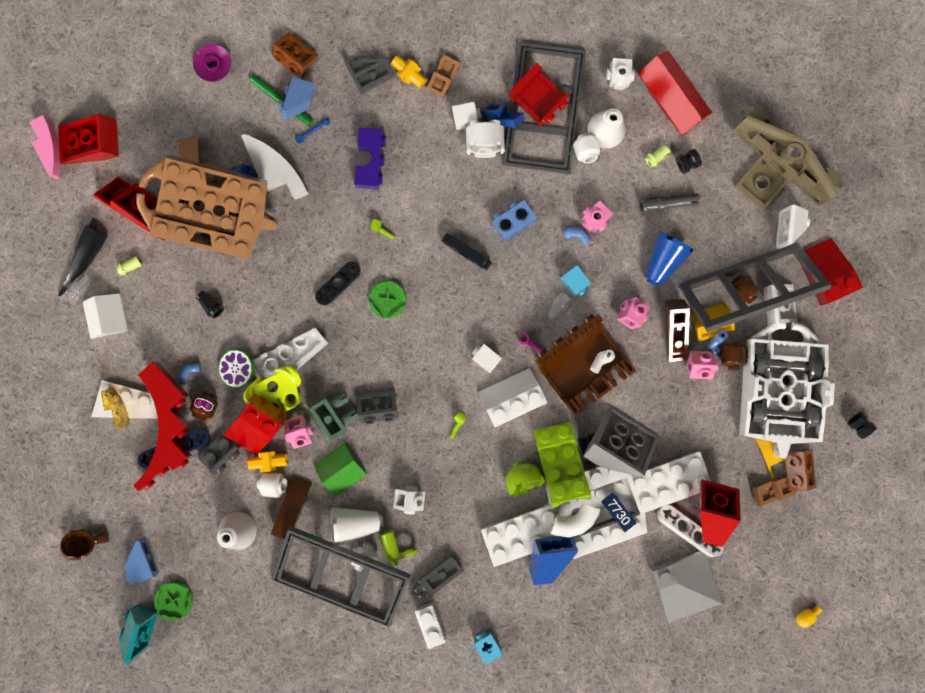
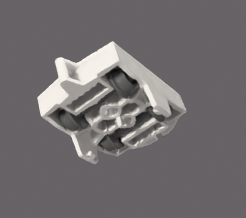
[739,322,835,459]

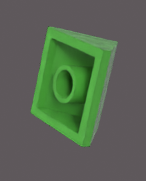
[314,443,367,497]

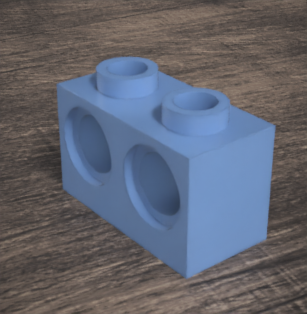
[492,200,537,242]

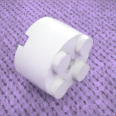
[466,120,505,158]

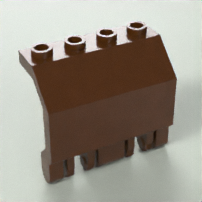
[534,314,636,417]

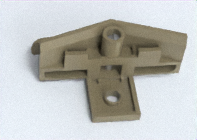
[732,104,844,210]

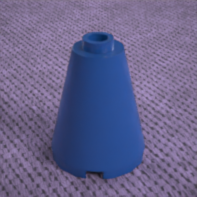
[645,231,694,287]

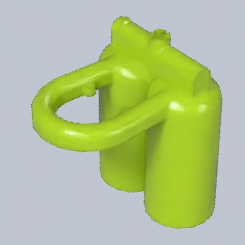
[379,530,418,567]

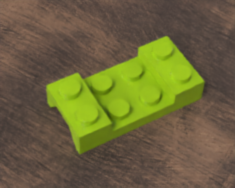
[533,421,591,508]

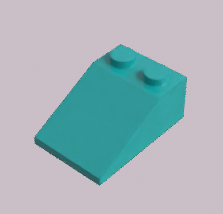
[119,605,158,665]

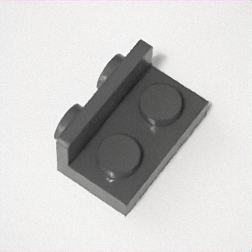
[357,390,399,424]
[198,431,242,475]

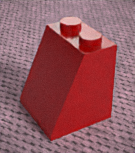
[700,479,741,547]

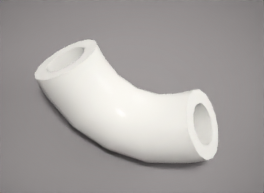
[550,503,601,538]

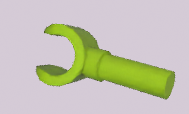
[370,219,395,240]
[449,411,466,439]

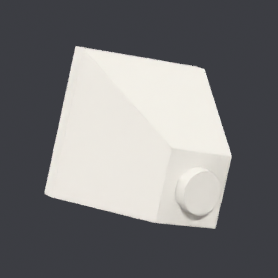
[776,205,810,249]

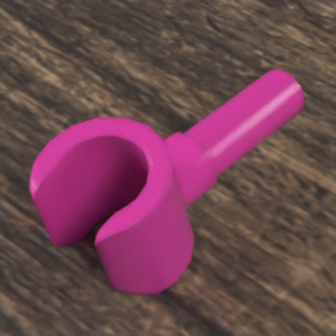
[518,333,543,352]

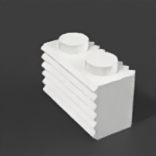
[415,601,446,649]

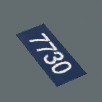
[601,492,637,532]

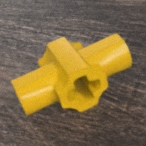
[391,55,428,89]
[247,451,289,472]

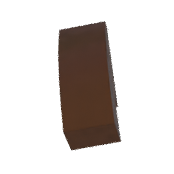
[271,477,312,539]

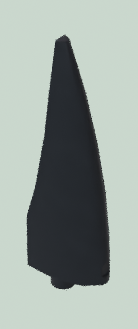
[58,217,108,297]

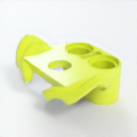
[244,366,302,412]

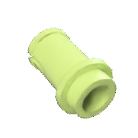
[645,145,671,167]
[116,255,143,276]

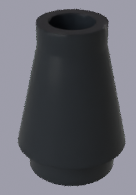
[196,291,224,319]

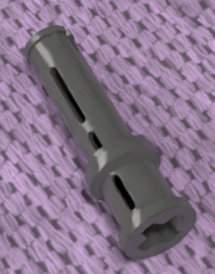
[640,193,700,215]

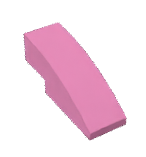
[30,115,61,179]

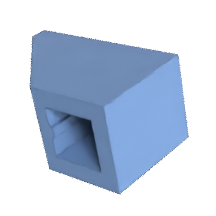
[279,77,315,120]

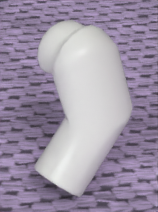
[590,349,615,373]

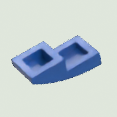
[480,104,525,128]

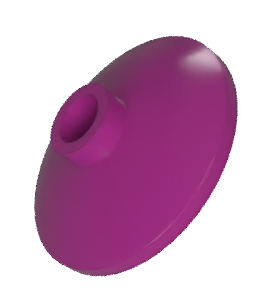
[193,44,231,82]

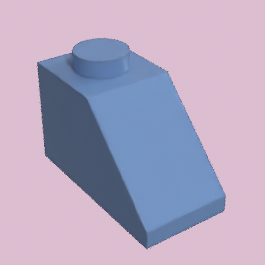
[124,538,159,586]

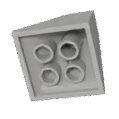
[584,406,659,478]
[649,550,722,623]

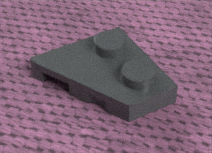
[343,58,394,94]

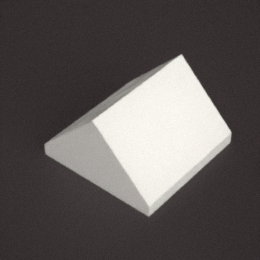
[763,284,798,325]
[83,294,129,339]

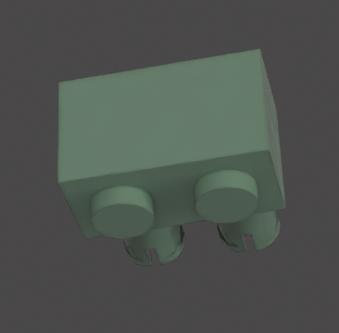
[307,392,359,442]

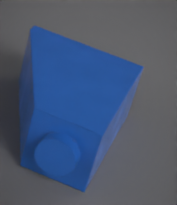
[529,536,578,585]

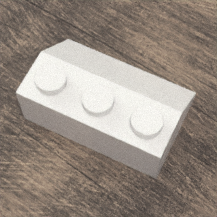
[478,368,547,427]

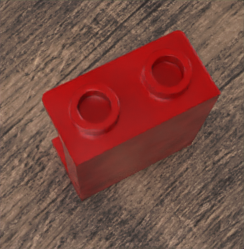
[508,63,570,127]

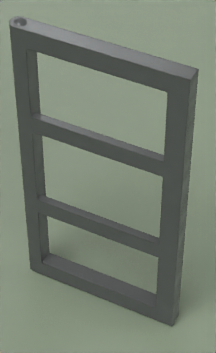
[503,42,586,175]
[679,243,831,332]
[272,526,411,627]

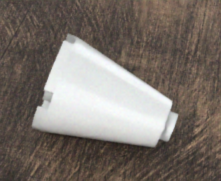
[588,108,625,148]
[330,507,383,546]
[217,512,257,550]

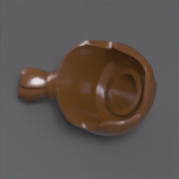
[60,529,109,560]

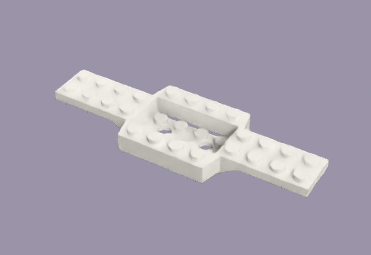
[481,451,711,567]

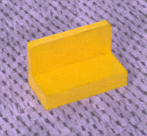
[689,303,735,342]

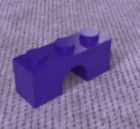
[354,127,386,190]

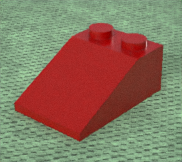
[58,114,119,164]
[800,238,863,306]
[224,393,287,455]

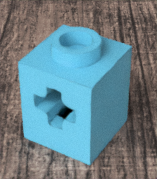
[560,265,591,296]
[474,629,503,664]

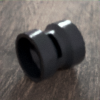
[676,149,702,174]
[847,412,876,439]

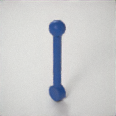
[295,118,330,143]

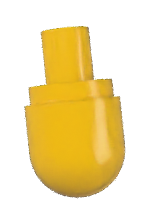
[796,605,822,628]

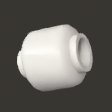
[573,134,601,164]
[257,472,287,498]

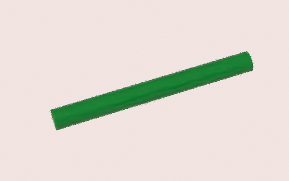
[249,75,313,126]

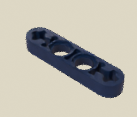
[138,429,211,469]

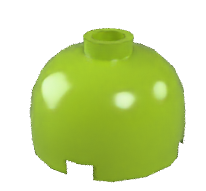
[505,461,545,496]

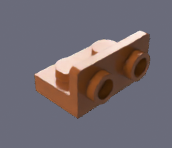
[272,32,318,79]
[785,449,816,491]

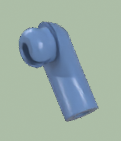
[563,226,592,245]
[707,330,728,355]
[175,362,202,385]

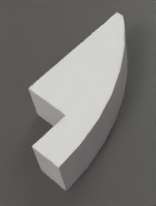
[241,134,309,200]

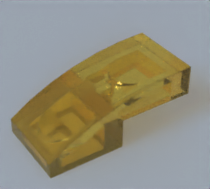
[101,387,130,429]

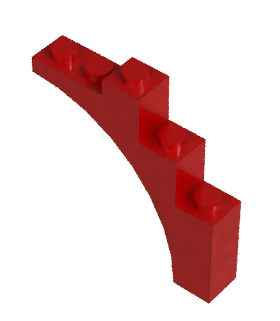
[134,361,192,492]

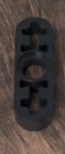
[441,233,492,271]
[315,262,361,306]

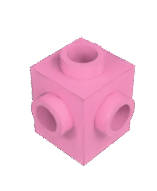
[581,201,613,233]
[616,297,650,329]
[687,351,718,379]
[284,415,314,449]

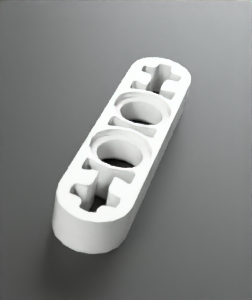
[656,505,724,557]

